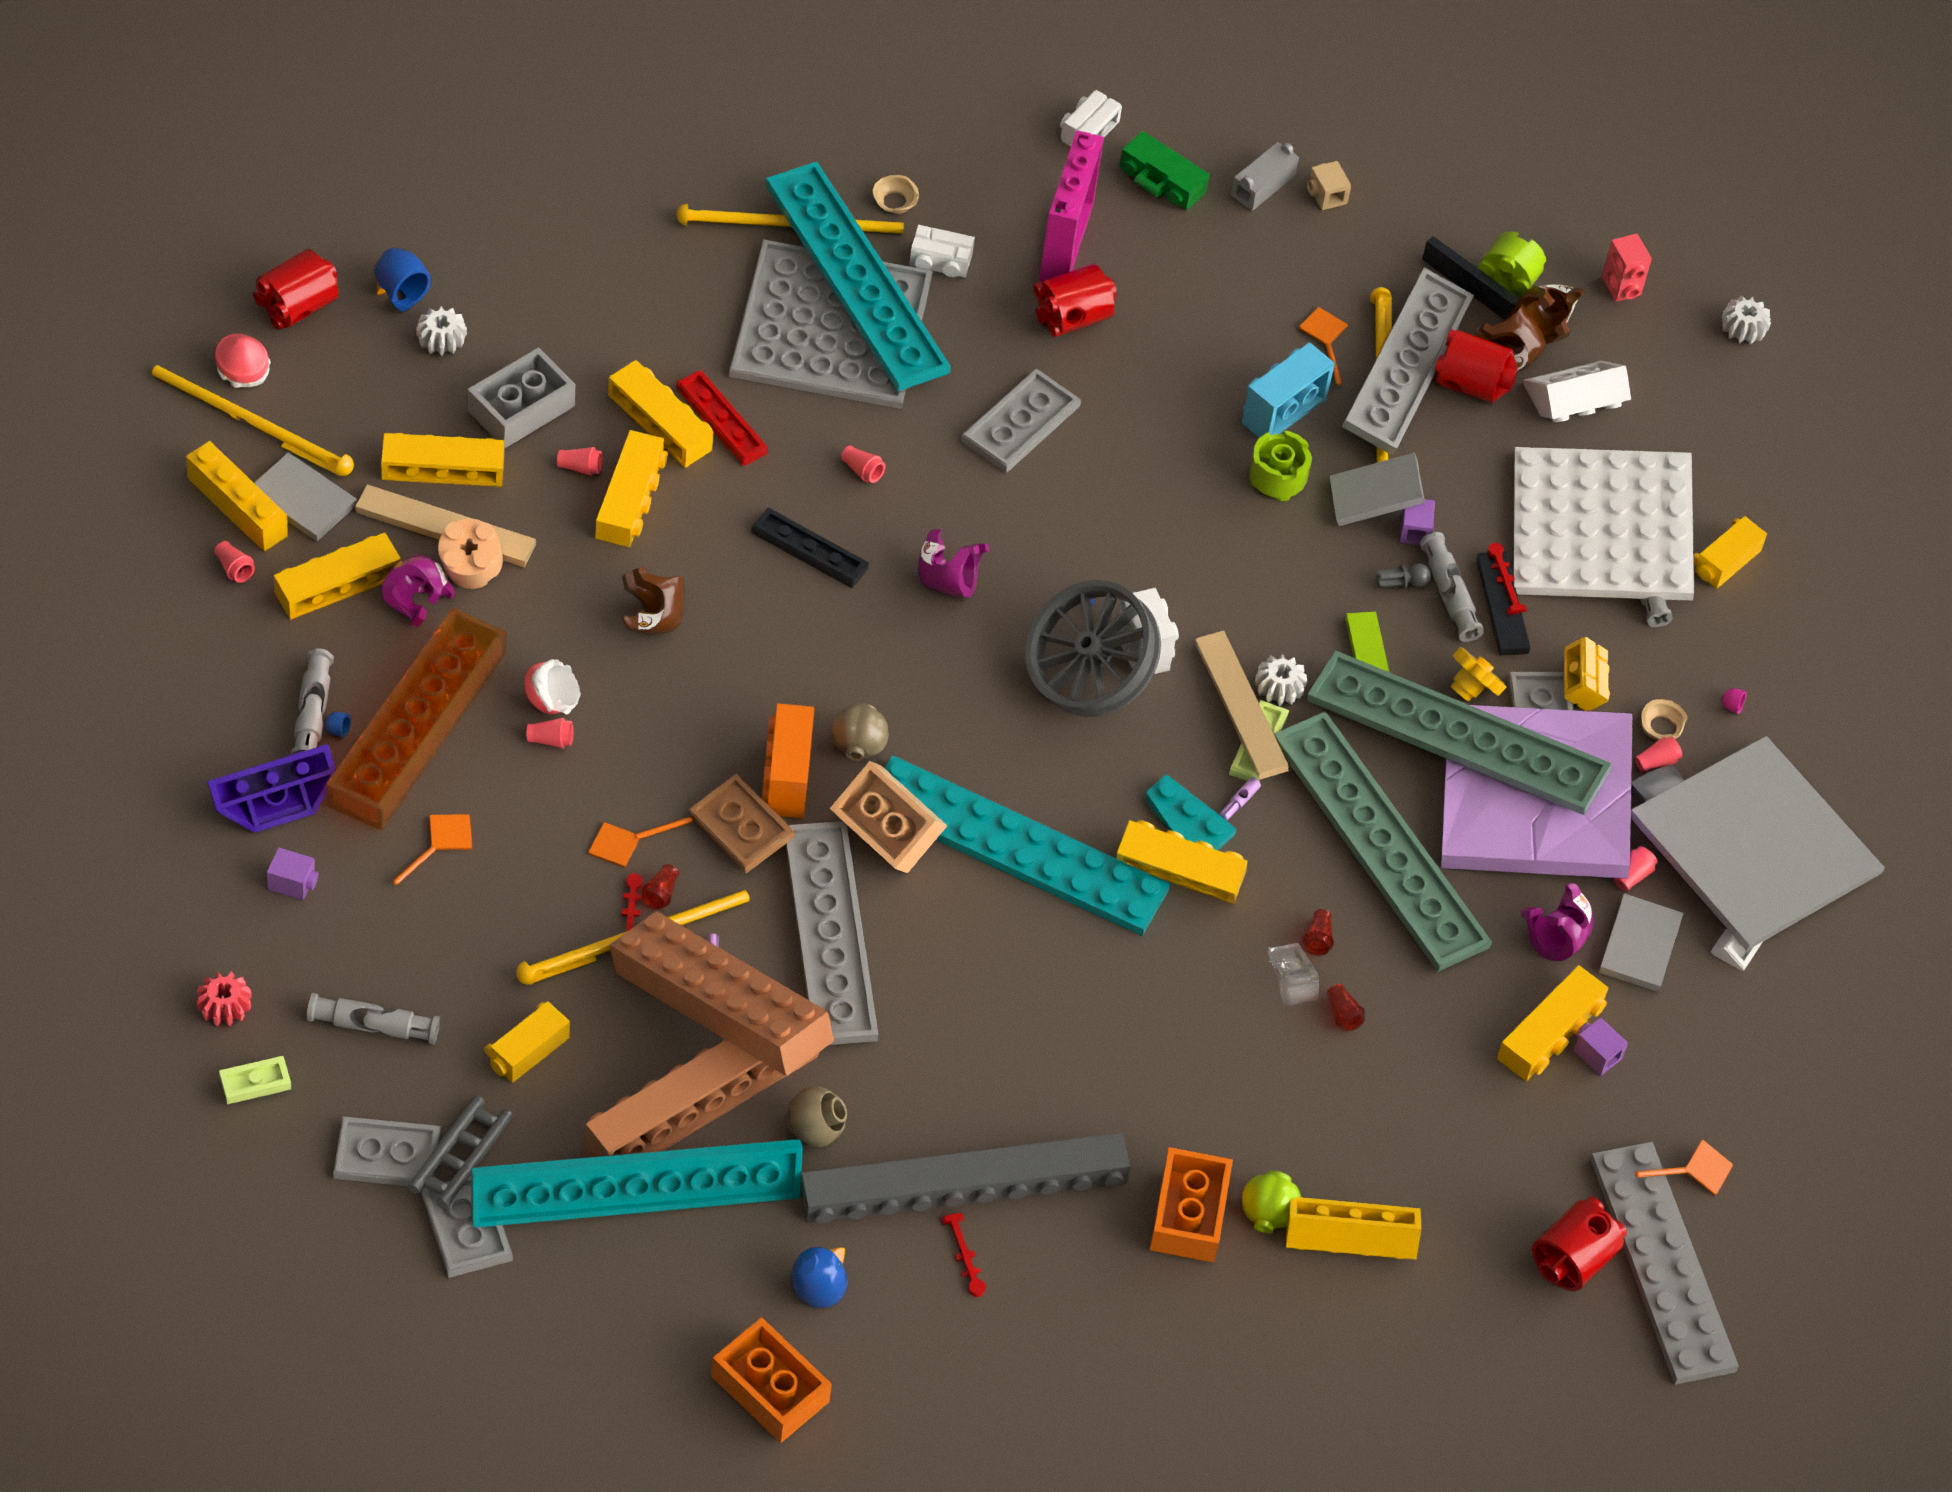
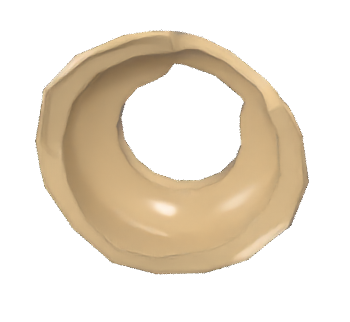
[872,175,919,214]
[1641,699,1687,741]

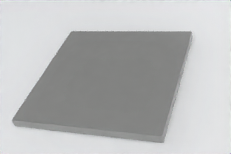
[729,239,933,409]
[1631,736,1885,951]

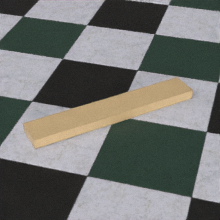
[355,484,536,568]
[1196,630,1288,780]

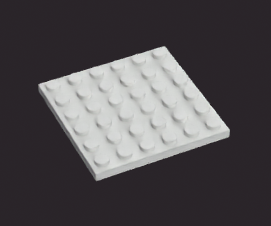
[1513,447,1694,600]

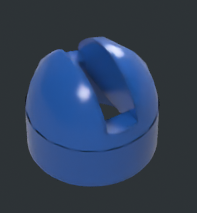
[325,712,351,738]

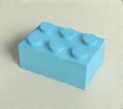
[1241,342,1335,438]

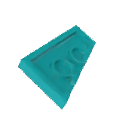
[1145,774,1236,850]

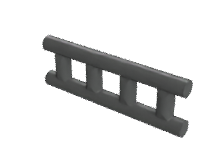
[407,1095,513,1209]

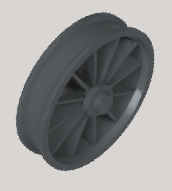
[1025,580,1161,717]

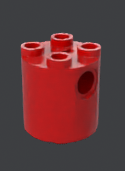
[252,249,338,330]
[1033,264,1117,338]
[1434,329,1518,404]
[1531,1197,1627,1292]

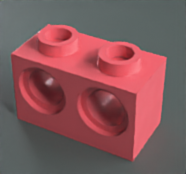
[1601,234,1652,302]

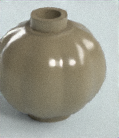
[831,703,889,761]
[786,1086,847,1148]

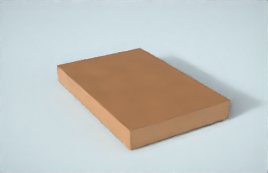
[688,773,795,874]

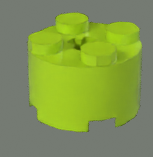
[1478,232,1546,297]
[1249,431,1312,502]

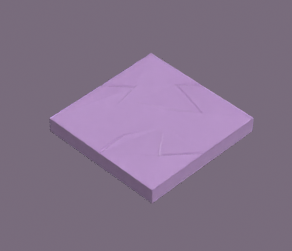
[1441,705,1632,879]

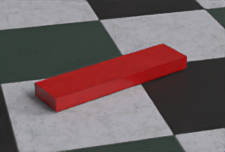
[676,369,768,466]

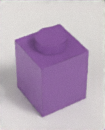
[1399,499,1435,546]
[267,847,319,901]
[1574,1018,1628,1076]

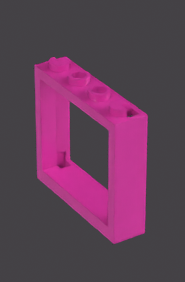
[1039,130,1104,282]

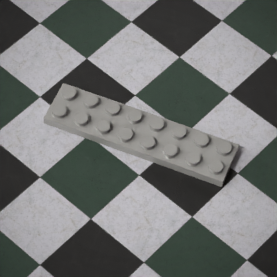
[1342,268,1474,455]
[785,821,879,1045]
[1590,1142,1739,1385]

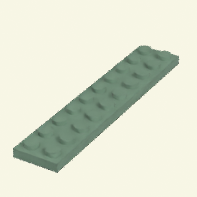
[1308,650,1611,815]
[1274,711,1492,972]

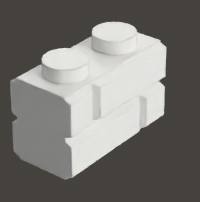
[1060,90,1122,146]
[909,225,975,278]

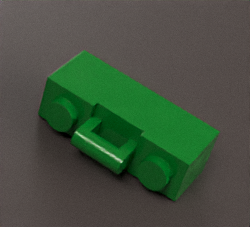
[1119,130,1210,210]

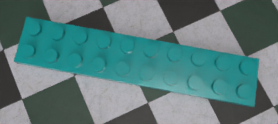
[765,161,951,391]
[885,755,1170,936]
[471,1139,803,1228]

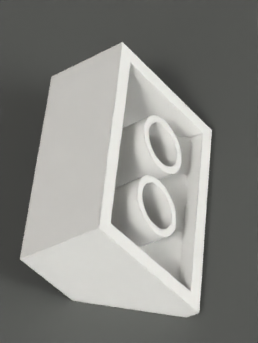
[1523,361,1631,422]

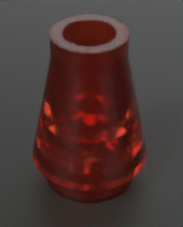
[641,864,679,910]
[1303,909,1334,956]
[1327,984,1365,1031]

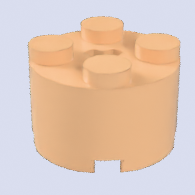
[438,519,503,589]

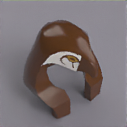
[1515,284,1584,344]
[1474,303,1546,372]
[622,566,685,635]

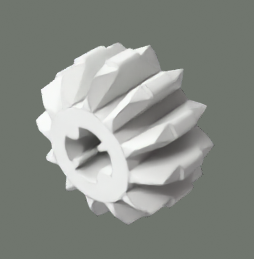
[1721,296,1771,344]
[416,306,467,356]
[1255,654,1307,707]

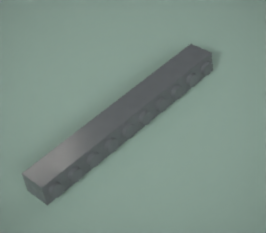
[801,1133,1131,1224]

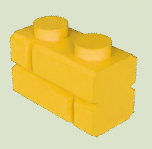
[1564,637,1610,711]

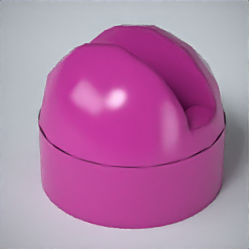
[1722,688,1746,714]

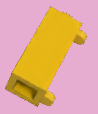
[1693,516,1767,589]
[484,1001,570,1083]

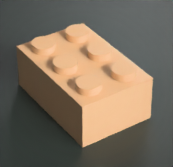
[830,761,947,873]

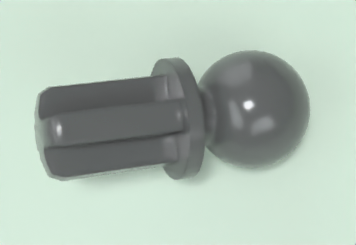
[1376,564,1431,589]

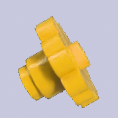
[1450,647,1507,702]

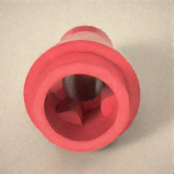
[841,445,885,483]
[557,447,603,477]
[214,541,255,583]
[526,718,573,749]
[1634,736,1682,773]
[1614,846,1658,892]

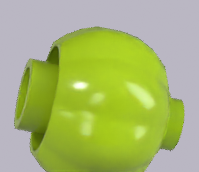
[1242,1170,1301,1234]

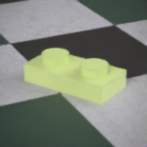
[219,1056,291,1104]

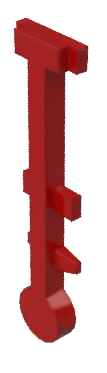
[1488,543,1528,615]
[621,873,643,931]
[941,1212,986,1297]

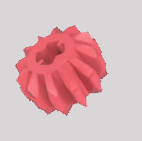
[196,971,252,1027]

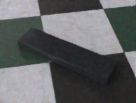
[1422,236,1519,319]
[751,507,869,588]
[1476,551,1530,656]

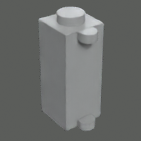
[1231,142,1299,211]

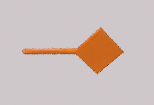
[1298,307,1348,386]
[393,814,472,885]
[588,817,693,868]
[1635,1139,1733,1196]

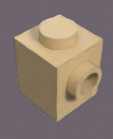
[1307,161,1351,210]

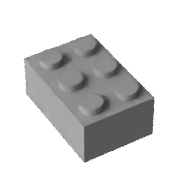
[468,347,576,449]

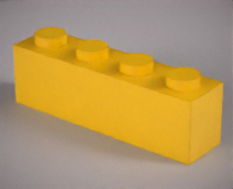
[608,360,713,468]
[595,430,668,547]
[381,433,505,487]
[186,441,288,552]
[274,533,401,620]
[1116,820,1248,904]
[1496,965,1609,1081]
[1286,1197,1421,1260]

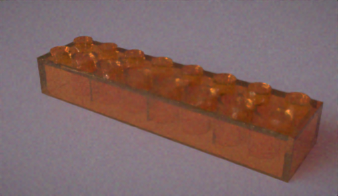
[326,607,507,831]

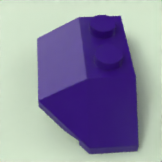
[207,744,337,833]

